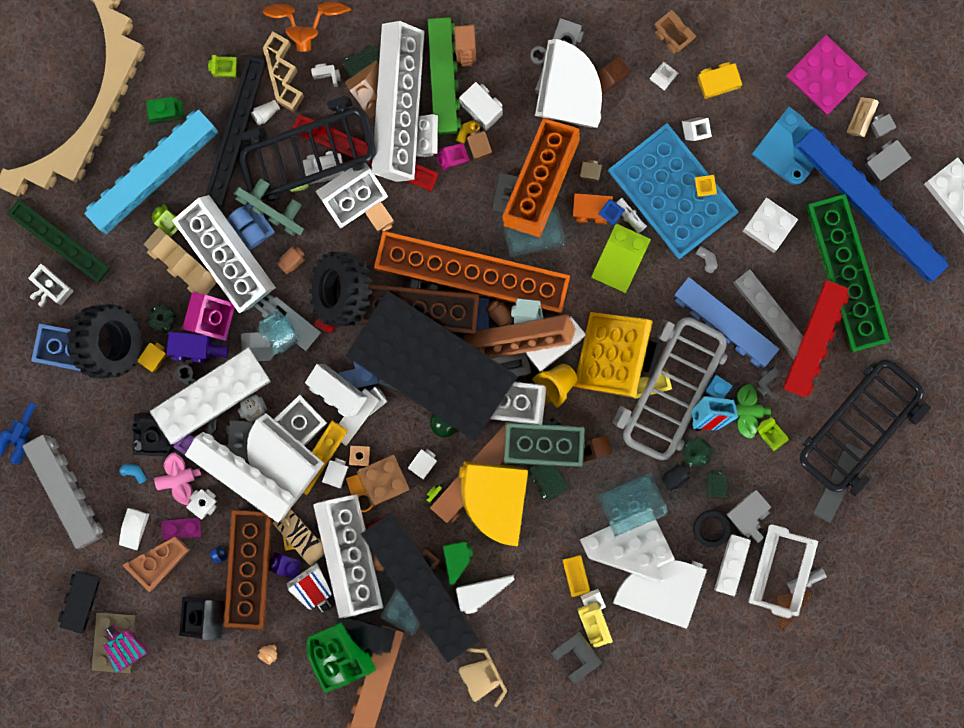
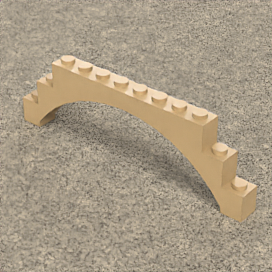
[0,0,145,197]

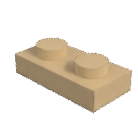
[847,97,879,137]

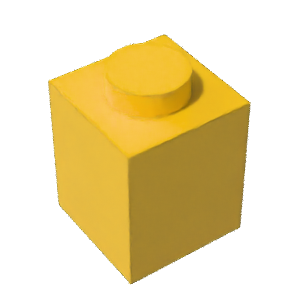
[138,342,167,373]

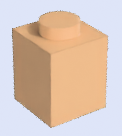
[365,202,394,233]

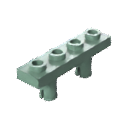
[233,179,304,236]

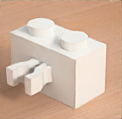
[28,264,74,307]

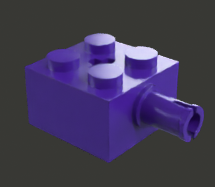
[166,332,229,364]

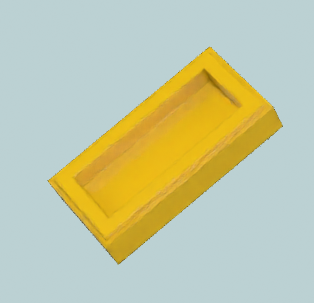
[562,555,590,597]

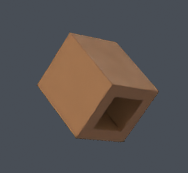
[467,130,492,161]

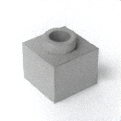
[870,114,896,139]

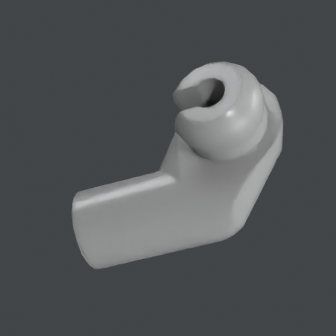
[696,246,718,273]

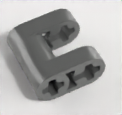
[550,631,602,684]

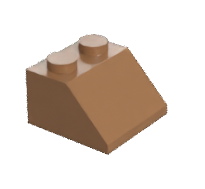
[345,61,379,119]

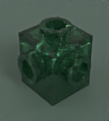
[147,304,177,333]
[681,437,715,467]

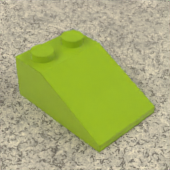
[591,224,651,293]

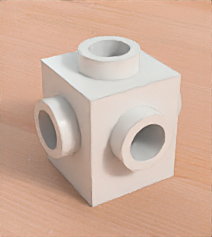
[187,489,217,519]

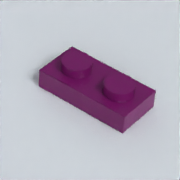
[161,517,202,540]

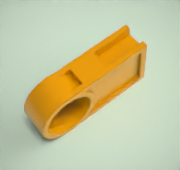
[346,474,372,512]

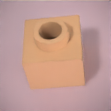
[349,446,370,466]

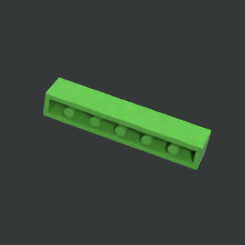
[428,18,461,135]

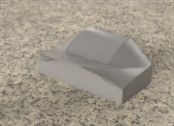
[241,332,280,361]

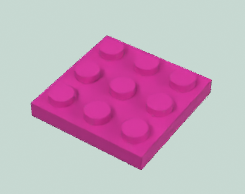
[786,35,867,115]

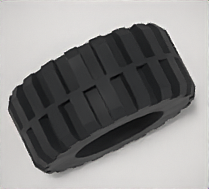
[67,304,143,379]

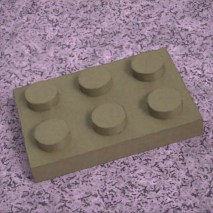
[92,612,136,673]

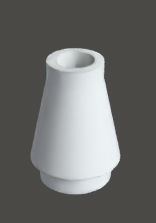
[251,100,280,125]

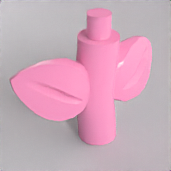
[154,452,202,505]

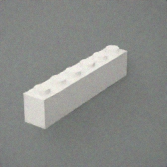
[185,432,296,523]

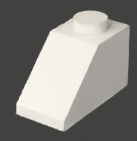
[119,508,149,550]

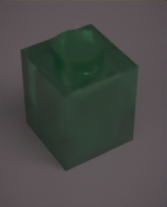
[706,470,727,497]

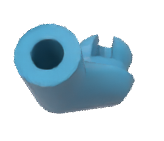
[119,463,148,485]

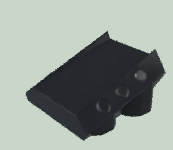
[132,413,171,456]

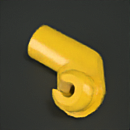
[456,120,481,144]

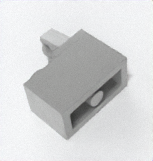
[725,490,771,543]

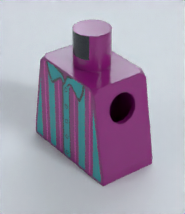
[103,624,150,674]

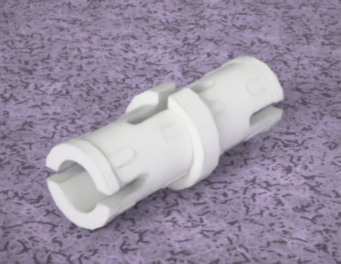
[616,198,647,234]

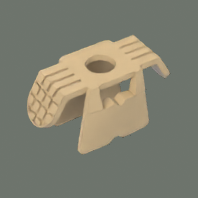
[459,648,507,707]

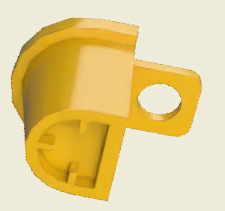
[532,364,577,408]

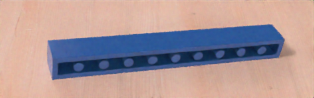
[795,128,949,283]

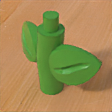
[735,384,771,438]

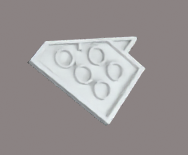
[580,508,675,583]

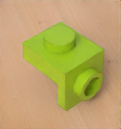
[208,55,237,77]
[757,417,789,451]

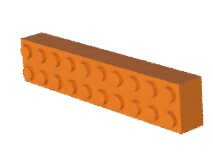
[374,231,570,315]

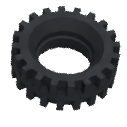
[309,251,372,326]

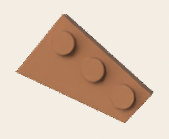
[122,537,190,592]

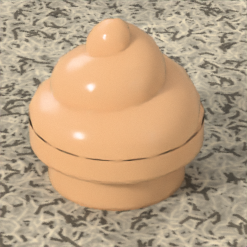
[258,644,277,665]

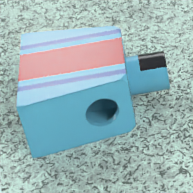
[691,397,738,431]

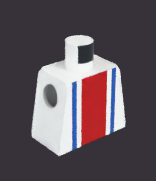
[287,563,332,612]

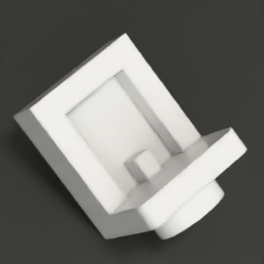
[311,64,341,87]

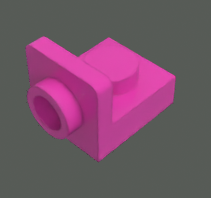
[437,143,470,171]

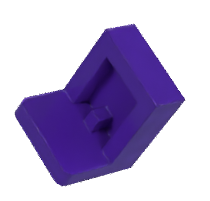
[269,552,302,579]

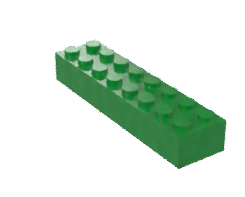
[805,194,890,353]

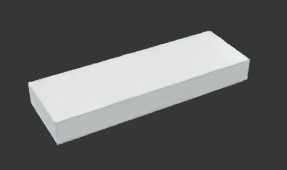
[339,388,381,446]

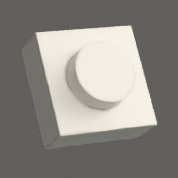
[580,589,606,609]

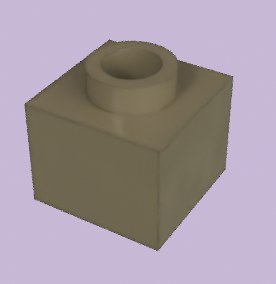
[580,160,602,182]

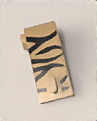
[272,509,324,566]

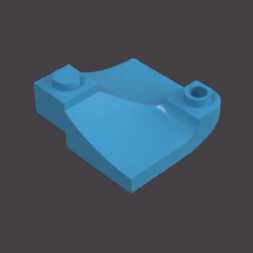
[752,107,831,185]

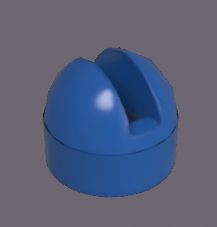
[209,546,227,563]

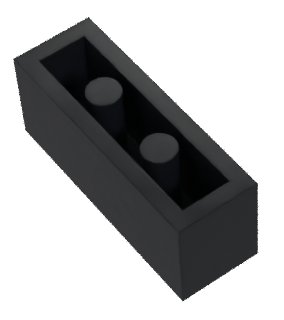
[58,571,101,634]
[336,615,396,655]

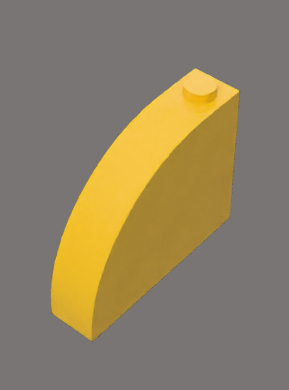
[459,461,528,546]

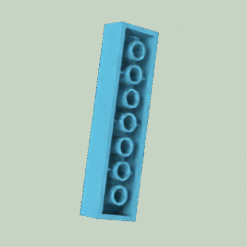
[84,109,218,234]

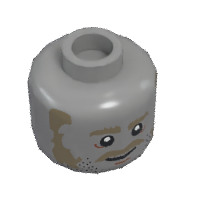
[238,394,267,422]

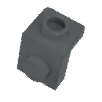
[756,367,780,397]

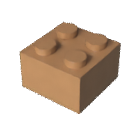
[357,455,410,507]

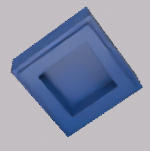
[598,199,625,226]

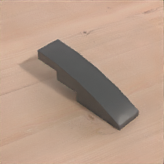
[813,443,864,523]

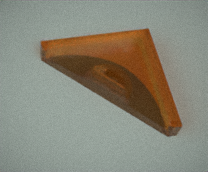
[776,592,813,631]

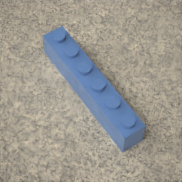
[673,277,779,368]

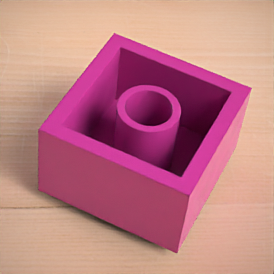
[183,292,235,341]

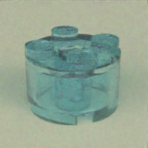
[258,309,300,354]

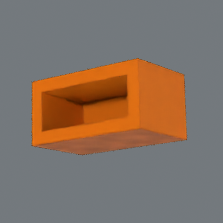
[572,193,613,224]

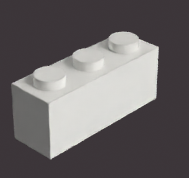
[305,364,368,417]
[714,534,751,596]

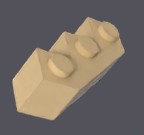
[263,31,304,113]
[144,227,217,295]

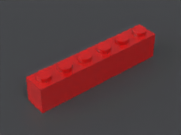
[782,280,850,398]

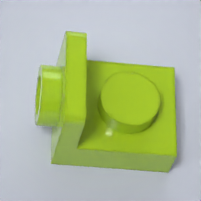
[152,204,178,237]

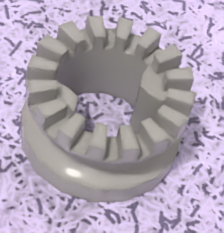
[530,46,546,65]

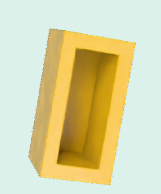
[697,62,742,99]

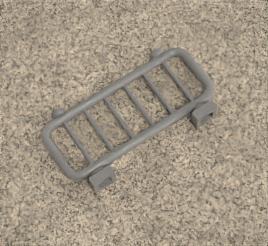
[612,317,727,461]

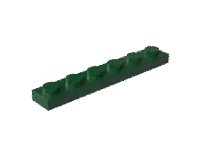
[7,199,110,284]

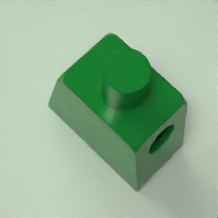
[146,97,184,125]

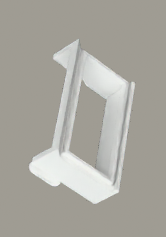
[749,525,818,618]

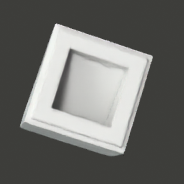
[650,62,678,91]

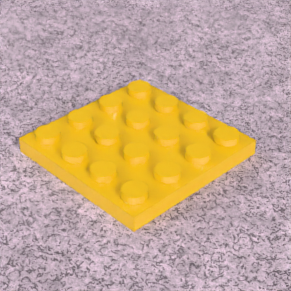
[574,312,652,397]

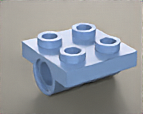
[227,204,275,251]

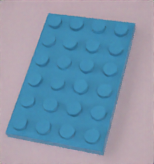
[607,123,739,260]

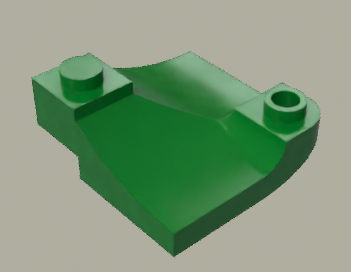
[306,623,377,693]

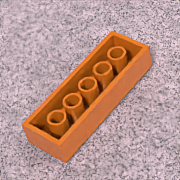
[503,118,580,237]

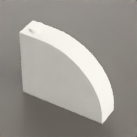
[535,39,602,128]
[247,413,324,506]
[613,560,707,629]

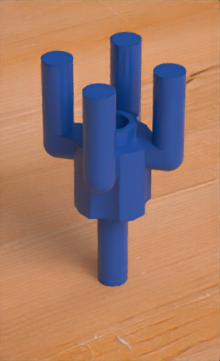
[0,402,36,465]

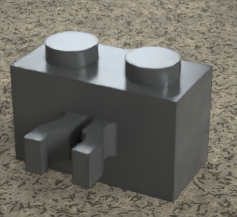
[492,173,518,214]
[225,421,255,460]

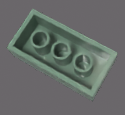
[504,423,585,467]

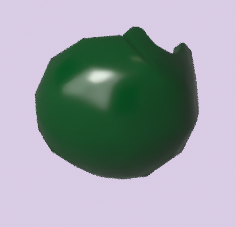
[430,414,457,438]

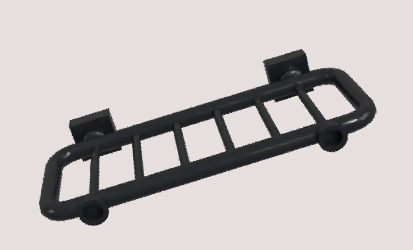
[239,96,376,202]
[800,360,931,497]

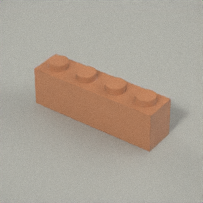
[455,25,476,67]

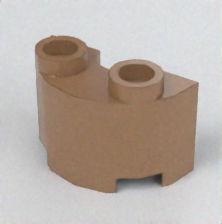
[654,10,697,54]

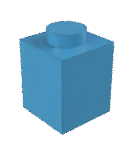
[705,375,732,399]

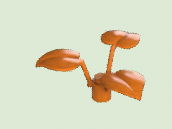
[261,2,351,52]

